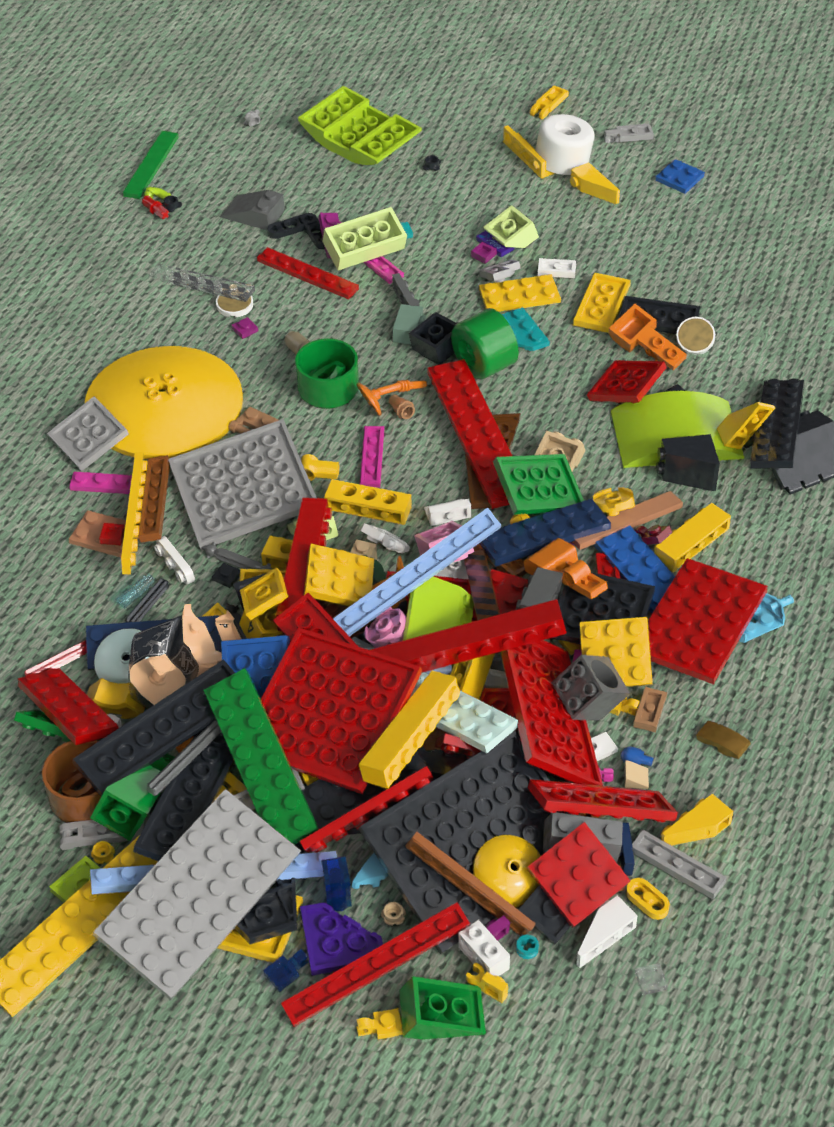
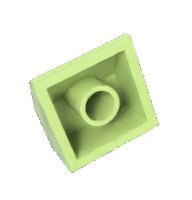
[484,205,539,248]

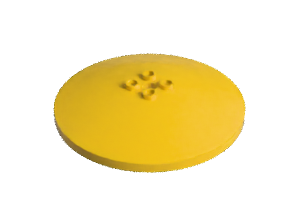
[84,346,243,459]

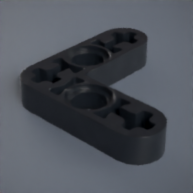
[267,213,325,250]

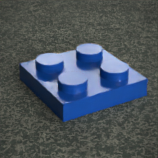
[655,159,705,194]

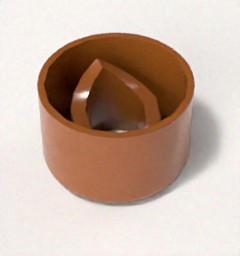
[42,740,101,823]

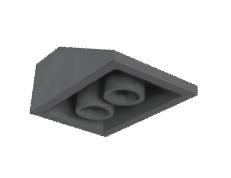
[221,190,285,230]

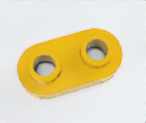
[626,878,670,920]

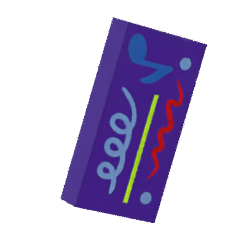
[476,230,514,257]

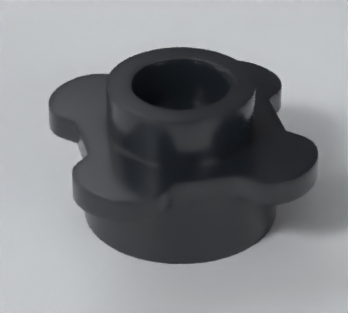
[423,155,441,171]
[161,195,182,212]

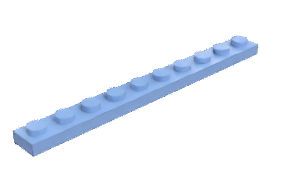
[333,508,501,636]
[90,851,339,894]

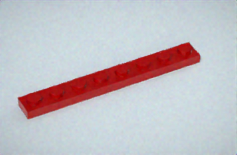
[281,902,470,1027]

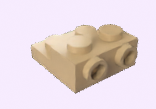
[535,431,585,472]

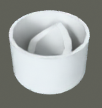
[535,114,594,175]

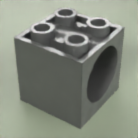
[551,655,630,721]

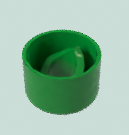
[451,308,519,380]
[295,338,359,409]

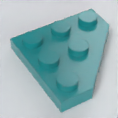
[502,307,550,351]

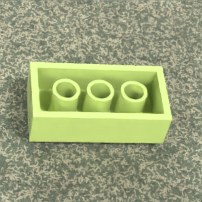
[323,207,407,270]

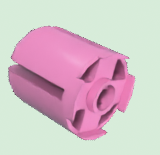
[364,607,407,648]

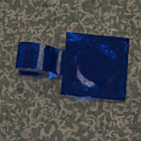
[263,950,308,992]

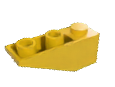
[661,794,733,846]

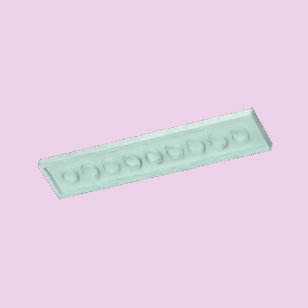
[352,637,518,753]

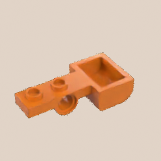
[609,304,687,371]
[524,538,608,600]

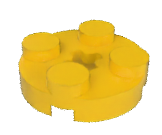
[593,487,635,516]

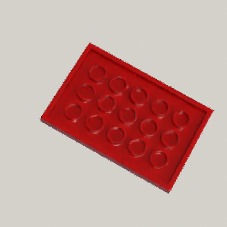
[648,558,768,685]

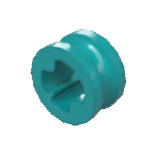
[516,934,539,959]

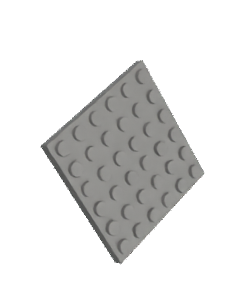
[168,419,317,550]

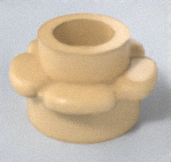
[381,902,406,926]

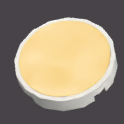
[216,288,253,317]
[676,317,715,355]

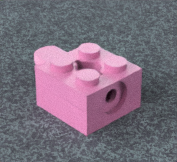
[414,521,474,562]

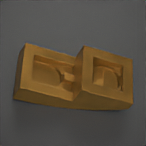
[696,720,751,759]

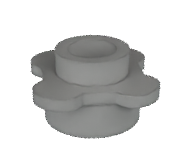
[244,110,261,127]

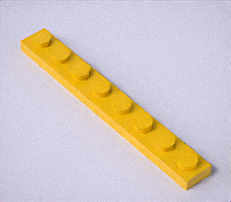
[121,452,148,574]

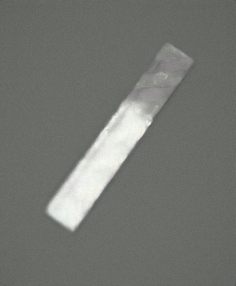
[149,263,255,302]

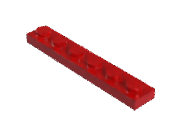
[257,247,359,300]

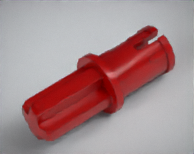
[142,195,169,219]

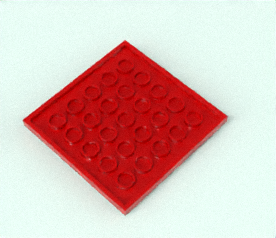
[261,627,422,794]

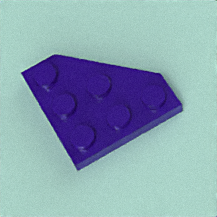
[300,902,383,976]

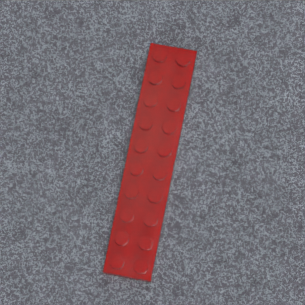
[427,359,513,509]

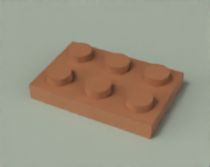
[69,510,140,557]

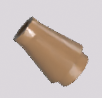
[389,394,415,419]

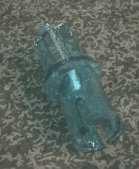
[116,573,155,609]

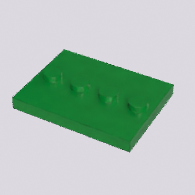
[493,454,584,515]

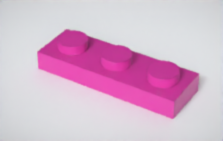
[69,471,132,494]

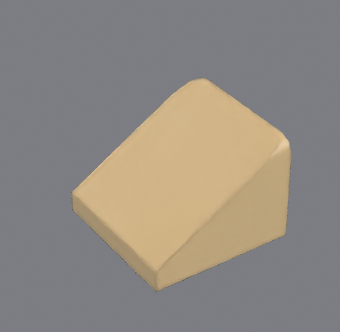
[625,760,649,789]

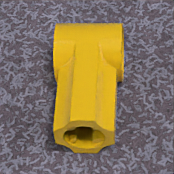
[301,454,340,481]

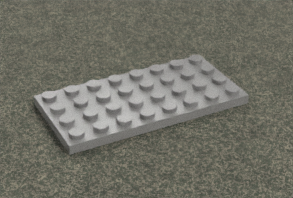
[93,789,301,1001]

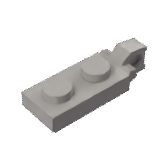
[604,123,654,143]

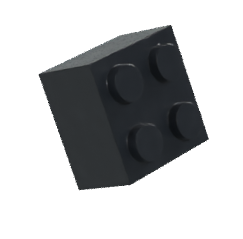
[409,312,457,365]

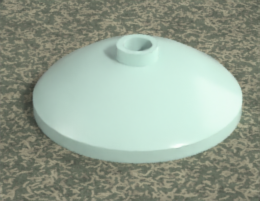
[94,629,150,683]

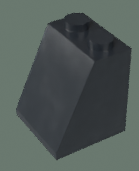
[656,434,720,491]

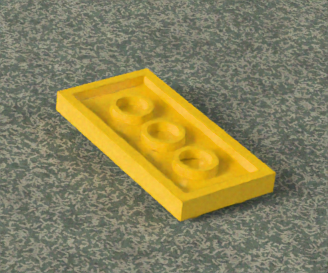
[573,272,631,333]
[479,274,561,312]

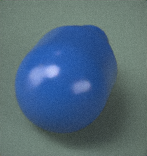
[621,746,654,766]

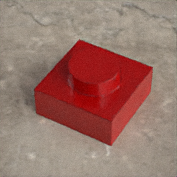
[99,523,125,546]

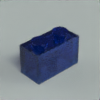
[321,856,352,911]

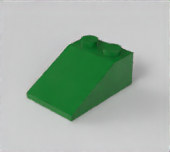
[399,976,486,1040]

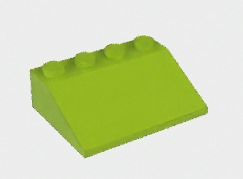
[403,576,474,670]

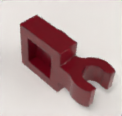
[634,525,672,545]

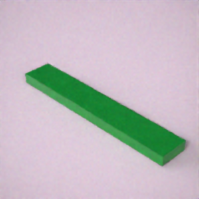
[123,130,179,199]

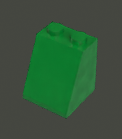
[90,765,161,841]

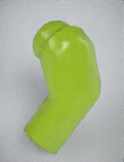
[144,187,171,200]

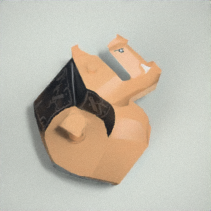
[128,604,241,709]

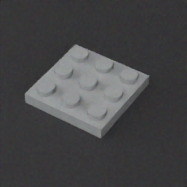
[47,397,129,472]

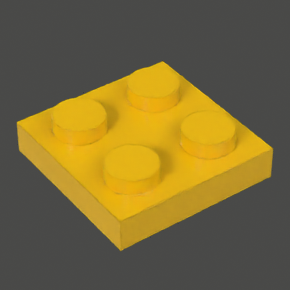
[240,568,288,620]

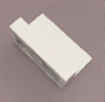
[424,499,471,526]

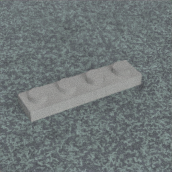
[632,830,727,899]

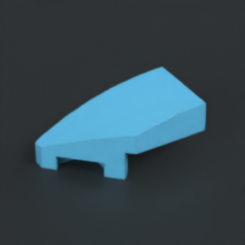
[351,853,388,889]

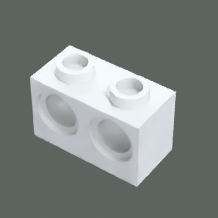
[459,920,510,976]

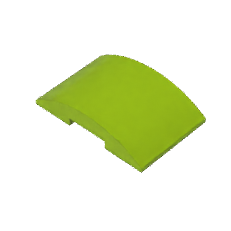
[298,86,422,165]
[611,391,744,468]

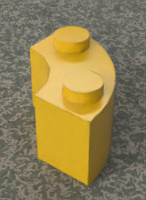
[87,678,145,719]

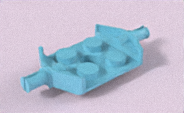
[739,593,794,643]

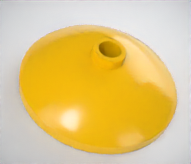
[473,835,541,908]

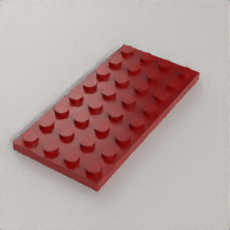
[501,640,603,786]

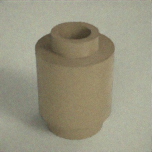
[285,331,310,355]

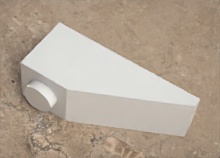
[576,895,637,968]

